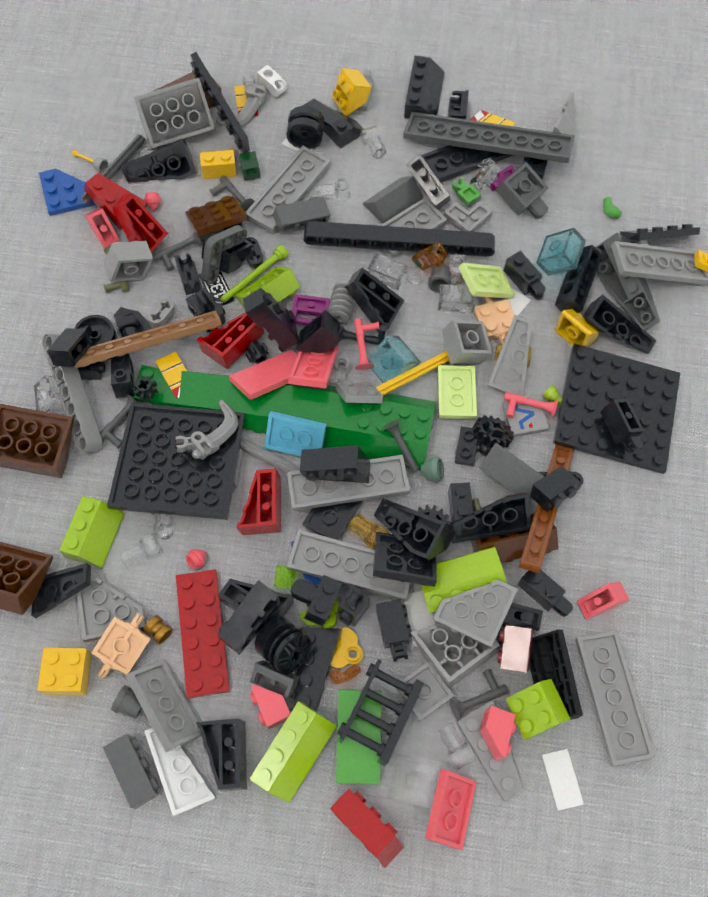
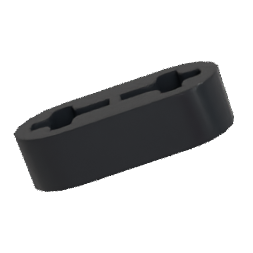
[246,237,264,269]

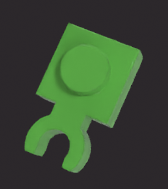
[452,177,481,207]

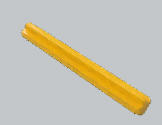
[376,351,450,396]

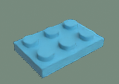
[264,411,327,457]

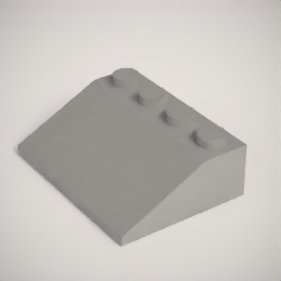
[134,78,215,148]

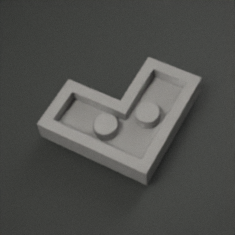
[443,202,492,232]

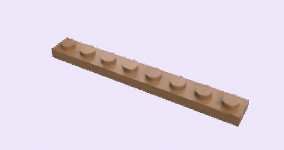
[75,311,222,368]

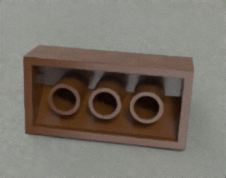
[471,513,559,562]

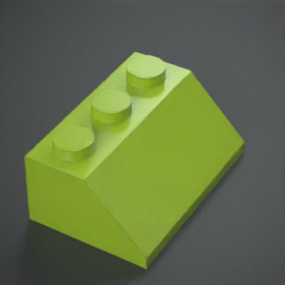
[235,267,300,306]
[59,496,125,569]

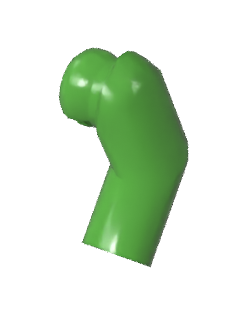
[603,197,622,219]

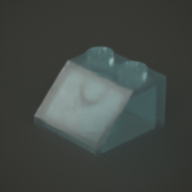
[368,336,421,383]

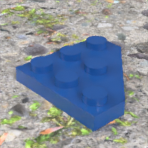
[39,169,97,216]

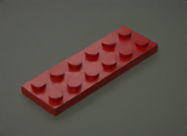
[176,569,230,699]

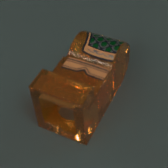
[412,242,448,271]

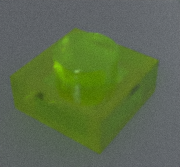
[274,565,296,588]

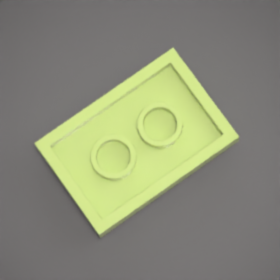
[458,263,515,299]
[437,365,477,419]

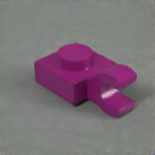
[489,165,515,191]

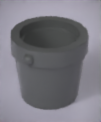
[428,263,451,293]
[111,685,142,719]

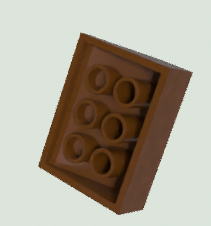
[0,404,74,478]
[0,542,53,615]

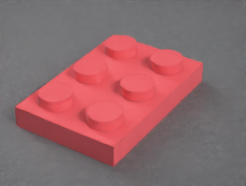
[425,769,476,850]

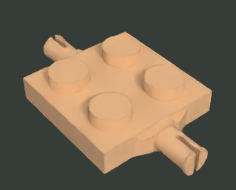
[473,297,514,347]
[91,613,151,679]

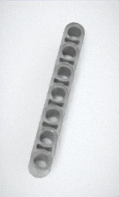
[42,334,102,452]

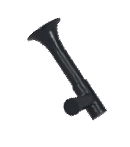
[338,325,390,347]

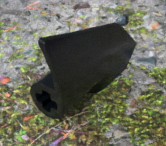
[114,307,153,337]

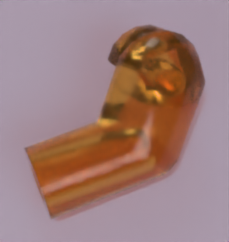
[329,664,361,685]

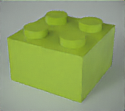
[506,679,571,740]

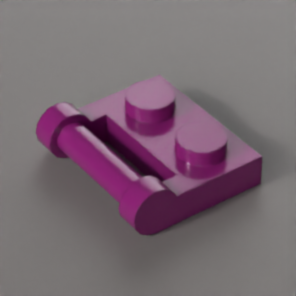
[292,294,330,325]

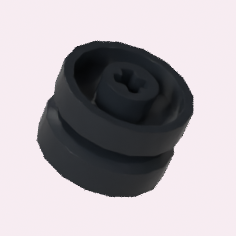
[286,106,324,149]
[76,315,119,362]

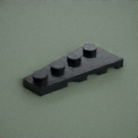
[620,224,700,240]
[294,628,342,712]

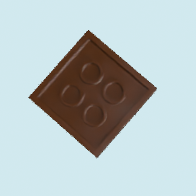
[185,196,248,237]

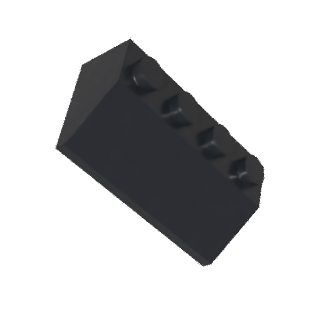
[404,56,445,119]

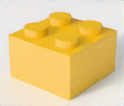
[37,647,92,696]

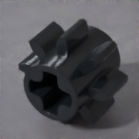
[245,341,269,364]
[134,376,158,401]

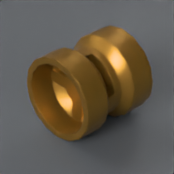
[143,615,173,645]

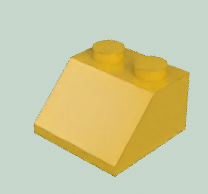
[200,148,237,179]
[554,309,600,347]

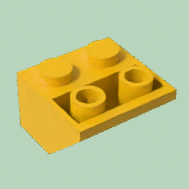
[332,68,372,115]

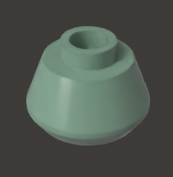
[421,456,444,483]

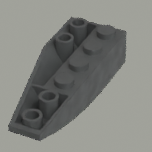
[595,233,660,331]

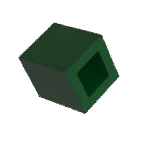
[239,151,261,181]

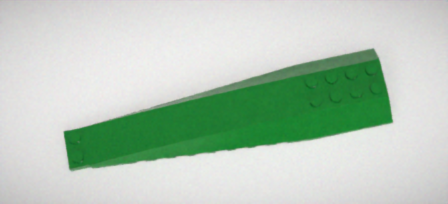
[132,365,435,470]

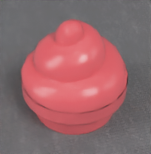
[144,192,161,211]
[186,549,207,569]

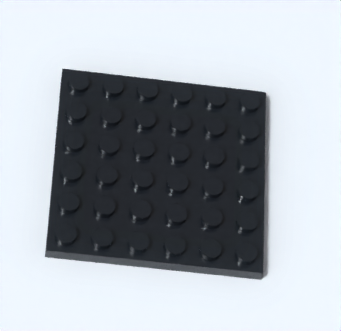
[553,343,680,474]
[107,403,245,520]

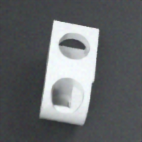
[257,65,287,97]

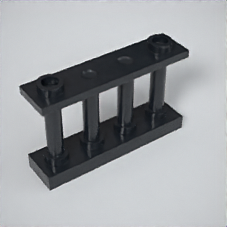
[337,659,424,766]

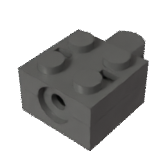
[496,162,549,219]

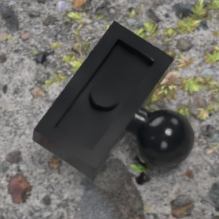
[455,426,493,466]

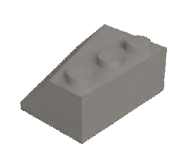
[410,624,500,688]

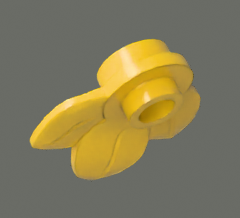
[330,627,363,668]

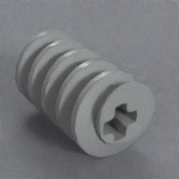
[328,283,353,323]

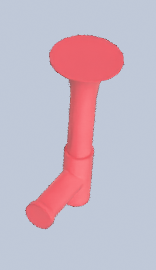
[354,318,379,370]
[503,392,558,418]

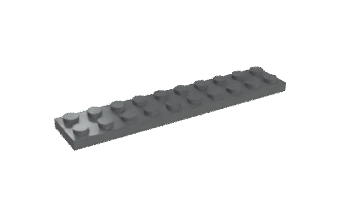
[403,112,575,163]

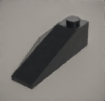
[302,99,366,149]
[120,139,197,182]
[374,498,456,560]

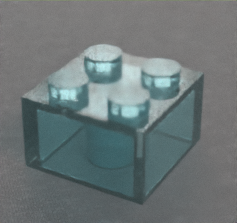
[536,228,586,276]

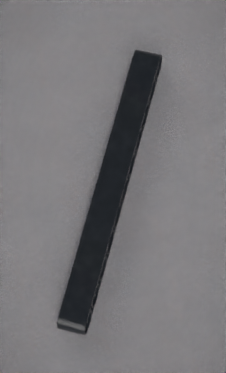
[303,221,495,257]

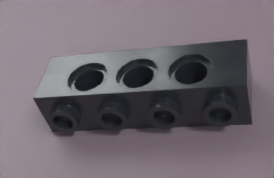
[555,245,602,313]

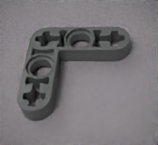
[201,225,247,284]

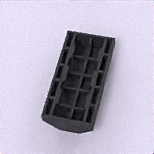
[529,629,583,720]

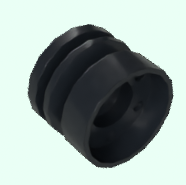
[254,617,312,674]

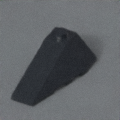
[583,294,657,354]
[449,492,531,544]

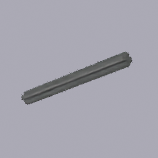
[81,134,145,205]

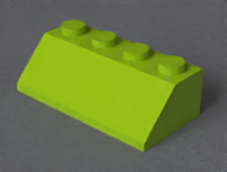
[421,547,507,613]
[250,701,337,803]

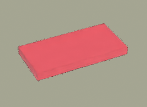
[288,344,339,388]
[229,350,297,400]

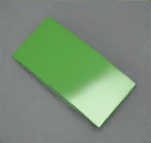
[336,689,381,784]

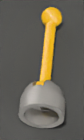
[72,150,108,173]

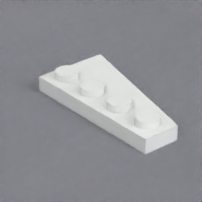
[144,728,215,817]

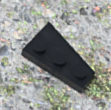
[31,563,91,618]

